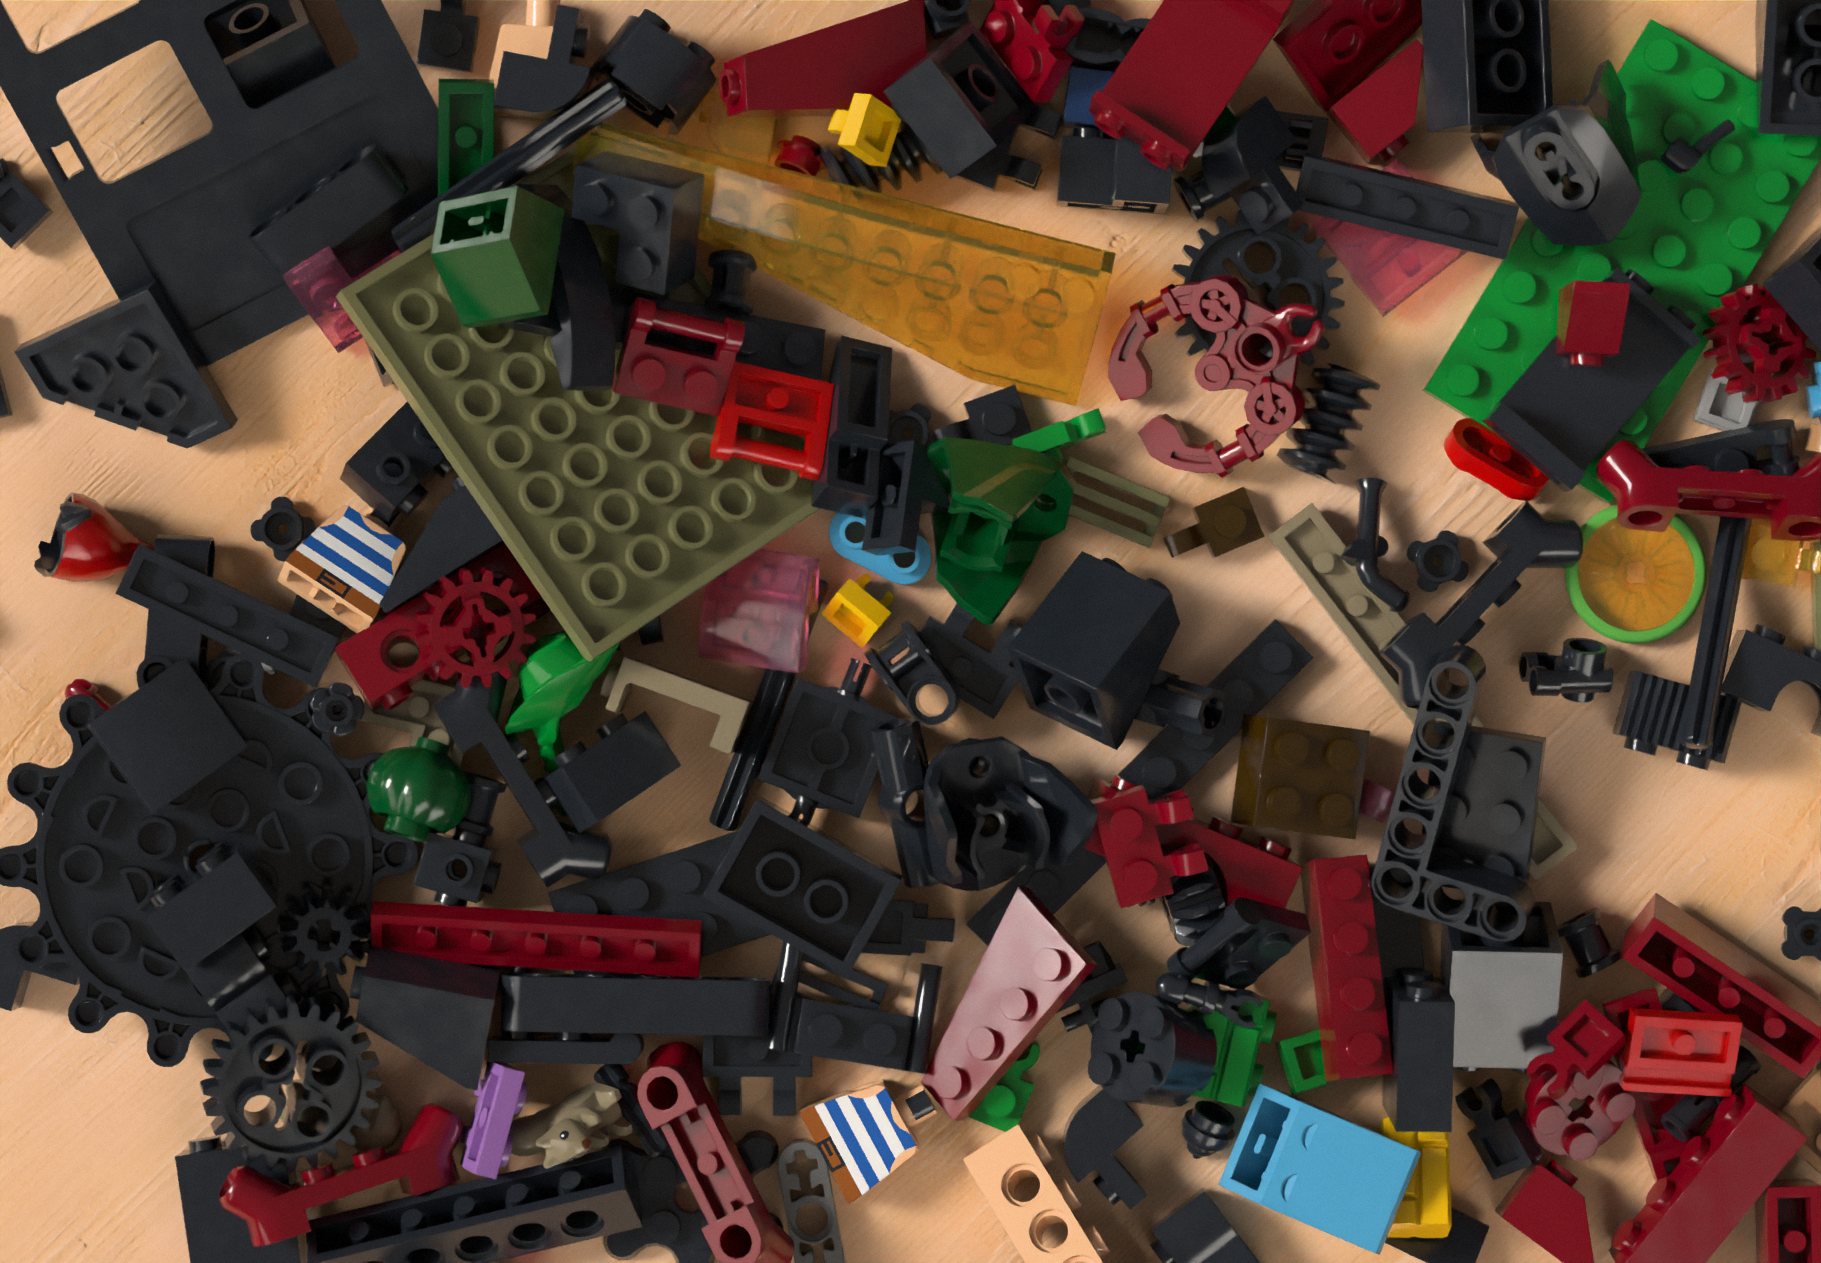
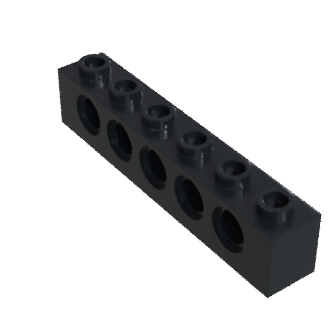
[306,1146,643,1263]

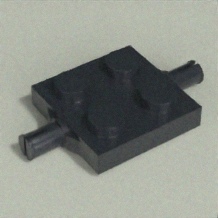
[758,658,899,824]

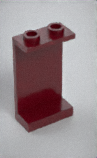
[1089,0,1294,172]

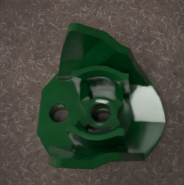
[925,437,1076,625]

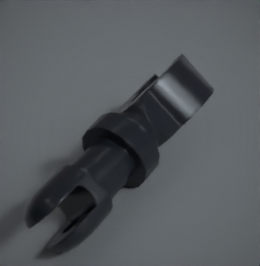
[1156,972,1264,1028]

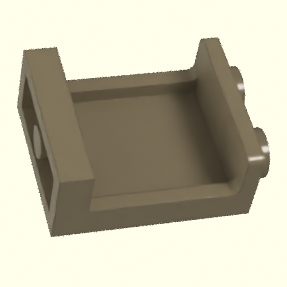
[600,657,753,754]

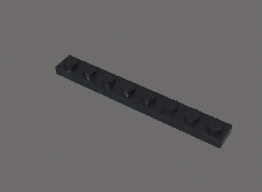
[966,619,1314,946]

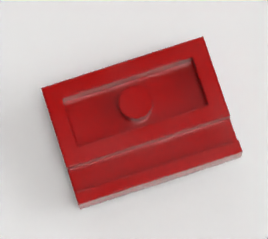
[1619,1008,1743,1097]

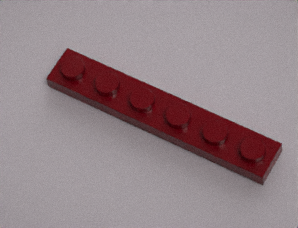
[371,901,702,978]

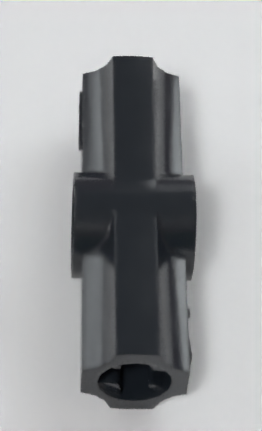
[870,717,940,888]

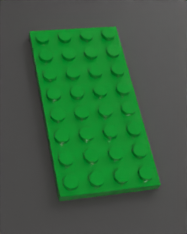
[1422,19,1821,503]

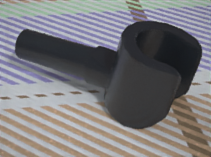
[1660,119,1735,175]

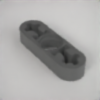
[778,1139,846,1263]

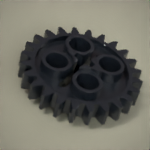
[1169,210,1345,367]
[200,994,382,1172]

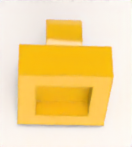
[827,93,901,167]
[821,573,894,648]

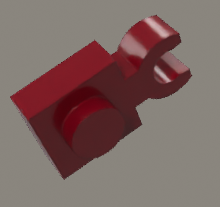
[1526,999,1627,1100]

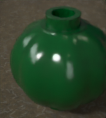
[366,737,471,842]

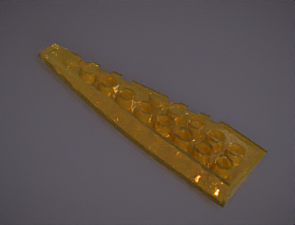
[572,123,1116,406]

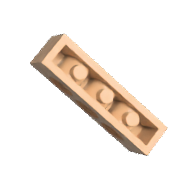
[963,1125,1110,1263]

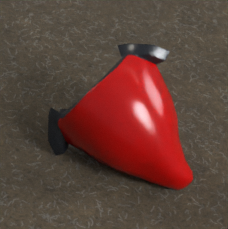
[34,492,154,582]

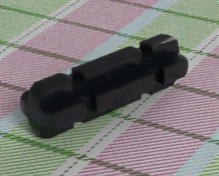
[594,1064,671,1158]

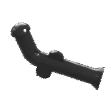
[1337,478,1410,613]

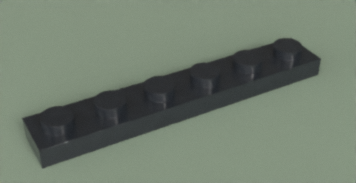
[499,287,826,380]

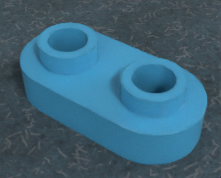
[829,512,931,585]

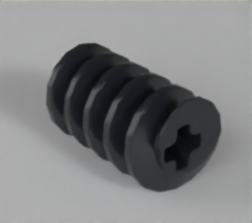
[820,120,942,207]
[1277,363,1381,485]

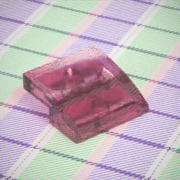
[1312,158,1468,317]
[698,549,820,673]

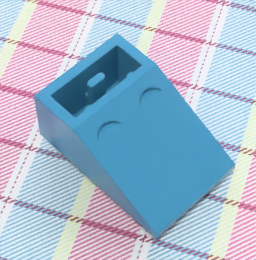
[1218,1083,1421,1255]

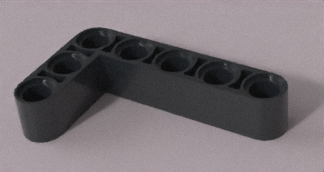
[1372,645,1535,942]

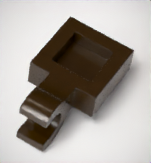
[1163,487,1265,558]

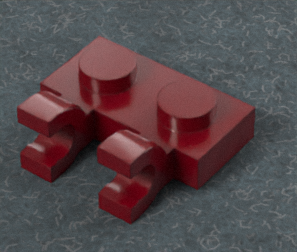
[979,0,1086,102]
[1090,785,1209,908]

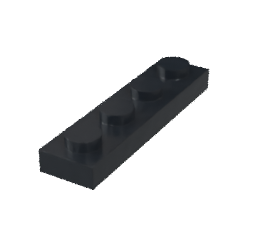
[1296,153,1519,260]
[115,544,340,688]

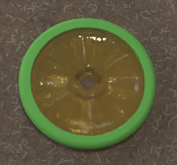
[1565,504,1707,644]

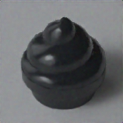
[1182,1101,1235,1159]

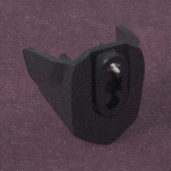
[1470,60,1642,246]
[924,736,1098,891]

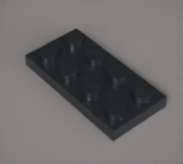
[548,830,771,975]

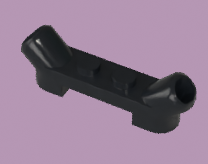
[1379,501,1583,708]
[432,659,612,888]

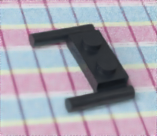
[766,941,943,1074]

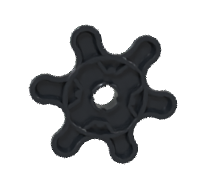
[600,1130,784,1263]

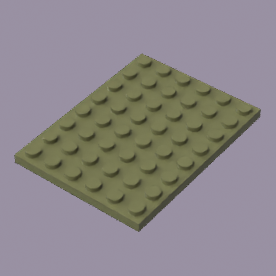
[336,131,821,662]

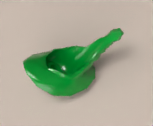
[505,630,620,816]

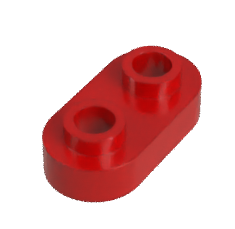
[1444,418,1549,501]

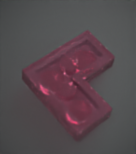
[283,246,401,353]

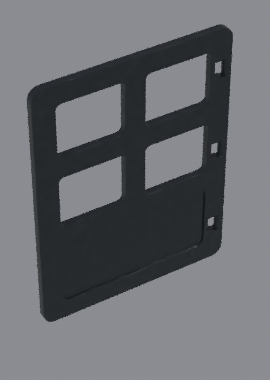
[0,0,438,366]

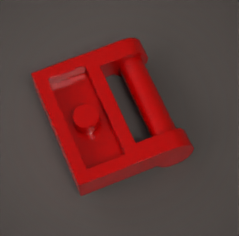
[710,361,834,481]

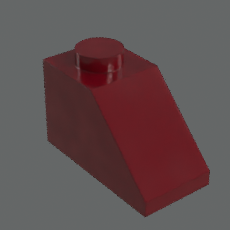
[1327,39,1423,164]
[1556,281,1630,367]
[1495,1159,1594,1263]

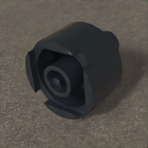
[591,9,717,135]
[1088,992,1217,1108]

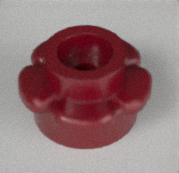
[774,135,826,183]

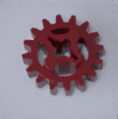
[1702,284,1816,404]
[415,567,536,688]

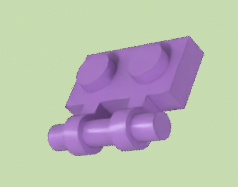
[460,1062,527,1179]

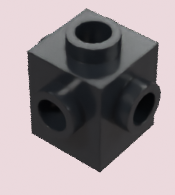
[413,827,502,907]

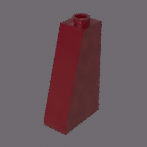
[719,0,927,117]

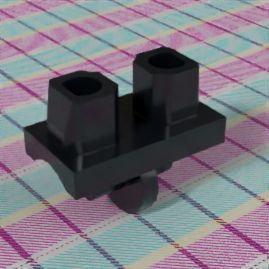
[1056,941,1128,1035]

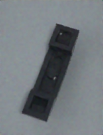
[508,183,615,391]

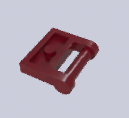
[611,297,745,417]

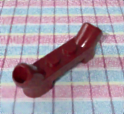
[1596,440,1821,541]
[637,1041,794,1263]
[219,1103,465,1247]

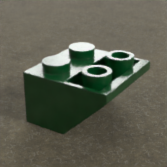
[431,186,565,329]

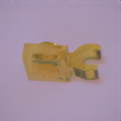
[1742,525,1821,587]

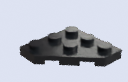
[15,281,238,449]

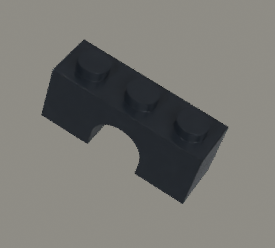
[1721,624,1821,737]

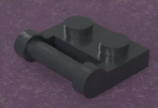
[1167,897,1311,989]

